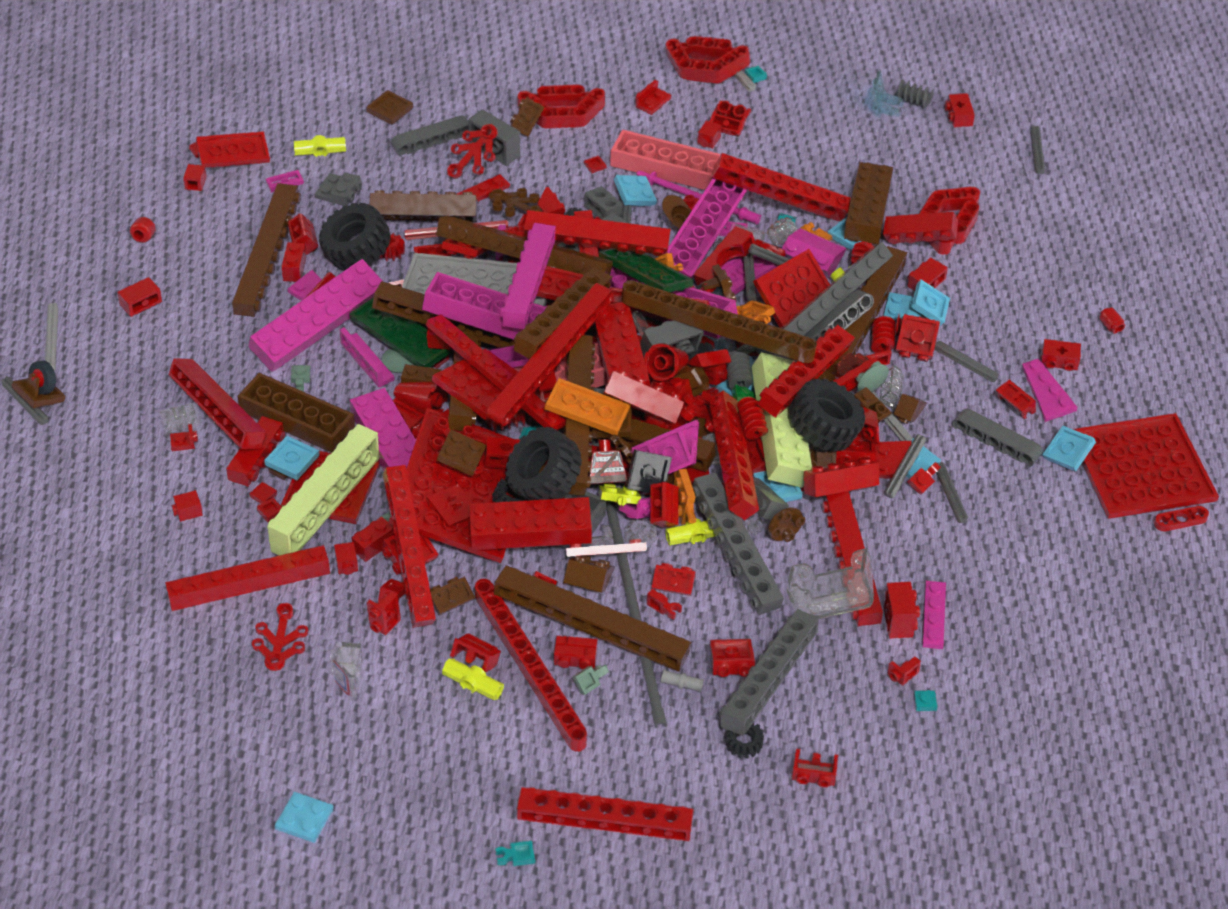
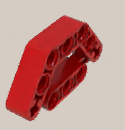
[665,36,751,83]
[517,84,605,129]
[919,186,980,255]

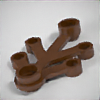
[489,188,542,217]

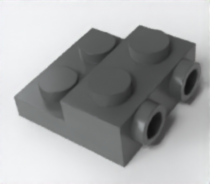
[315,172,362,206]

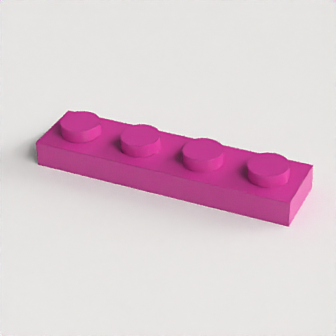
[922,581,946,649]

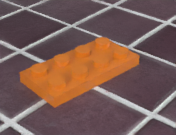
[545,378,631,435]

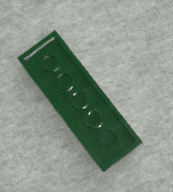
[599,248,693,293]
[349,297,452,368]

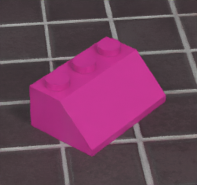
[782,228,847,279]

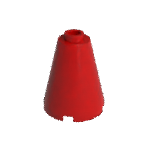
[644,343,689,381]
[394,381,448,414]

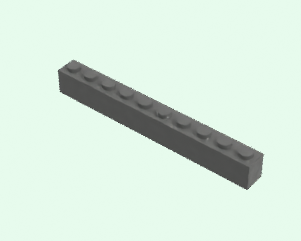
[756,242,893,357]

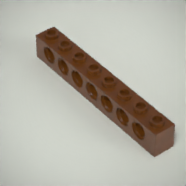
[514,267,613,359]

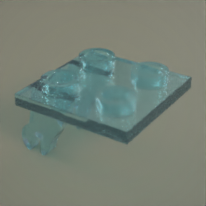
[870,71,903,118]

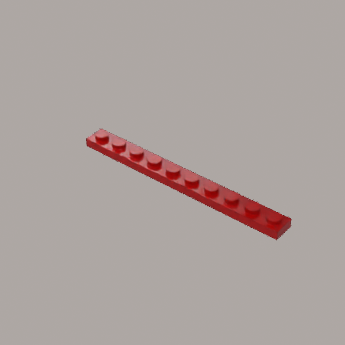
[426,314,566,430]

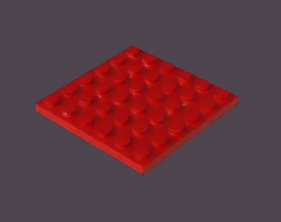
[1073,413,1219,519]

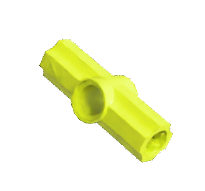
[294,135,346,157]
[665,518,716,545]
[442,658,504,701]

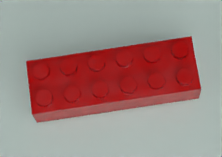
[593,302,650,387]
[469,497,592,550]

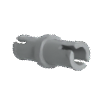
[661,670,704,692]

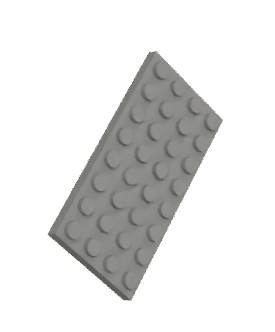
[402,253,555,306]

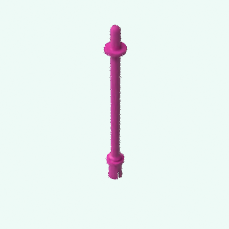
[636,171,762,225]

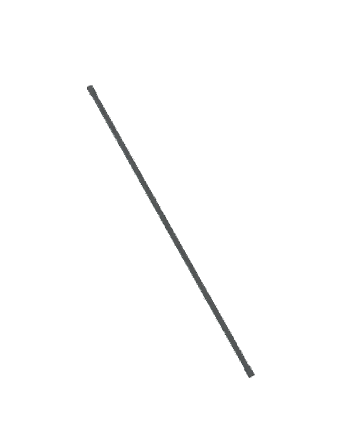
[591,439,667,728]

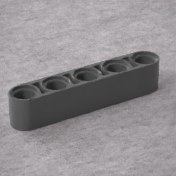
[391,115,469,157]
[804,290,874,341]
[952,408,1043,467]

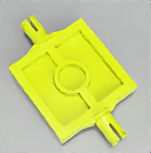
[598,483,641,506]

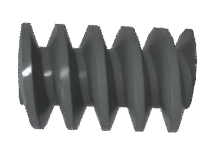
[897,79,934,108]
[727,351,752,390]

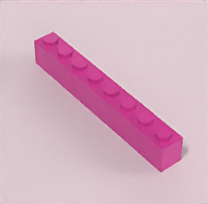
[500,223,556,329]

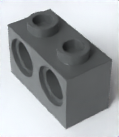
[584,186,623,219]

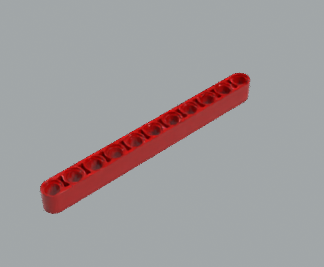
[486,283,614,426]
[475,578,587,752]

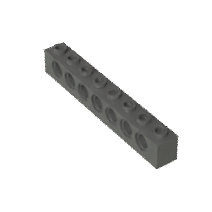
[692,472,784,615]
[719,609,819,736]

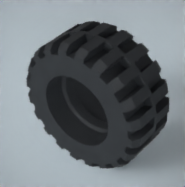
[319,203,391,270]
[789,379,865,452]
[506,427,582,501]

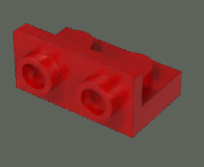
[635,79,671,115]
[652,563,696,596]
[366,591,401,636]

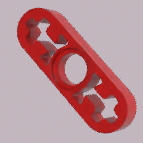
[1154,506,1209,532]

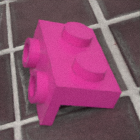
[619,497,650,519]

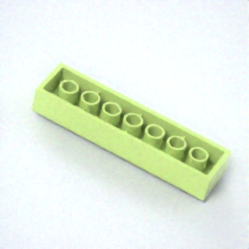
[752,352,812,488]
[267,424,379,555]

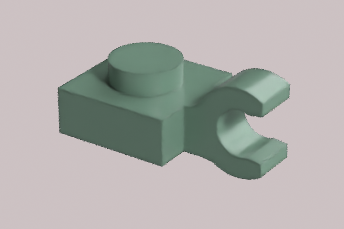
[291,365,311,392]
[572,664,609,695]

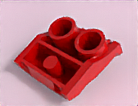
[710,100,751,136]

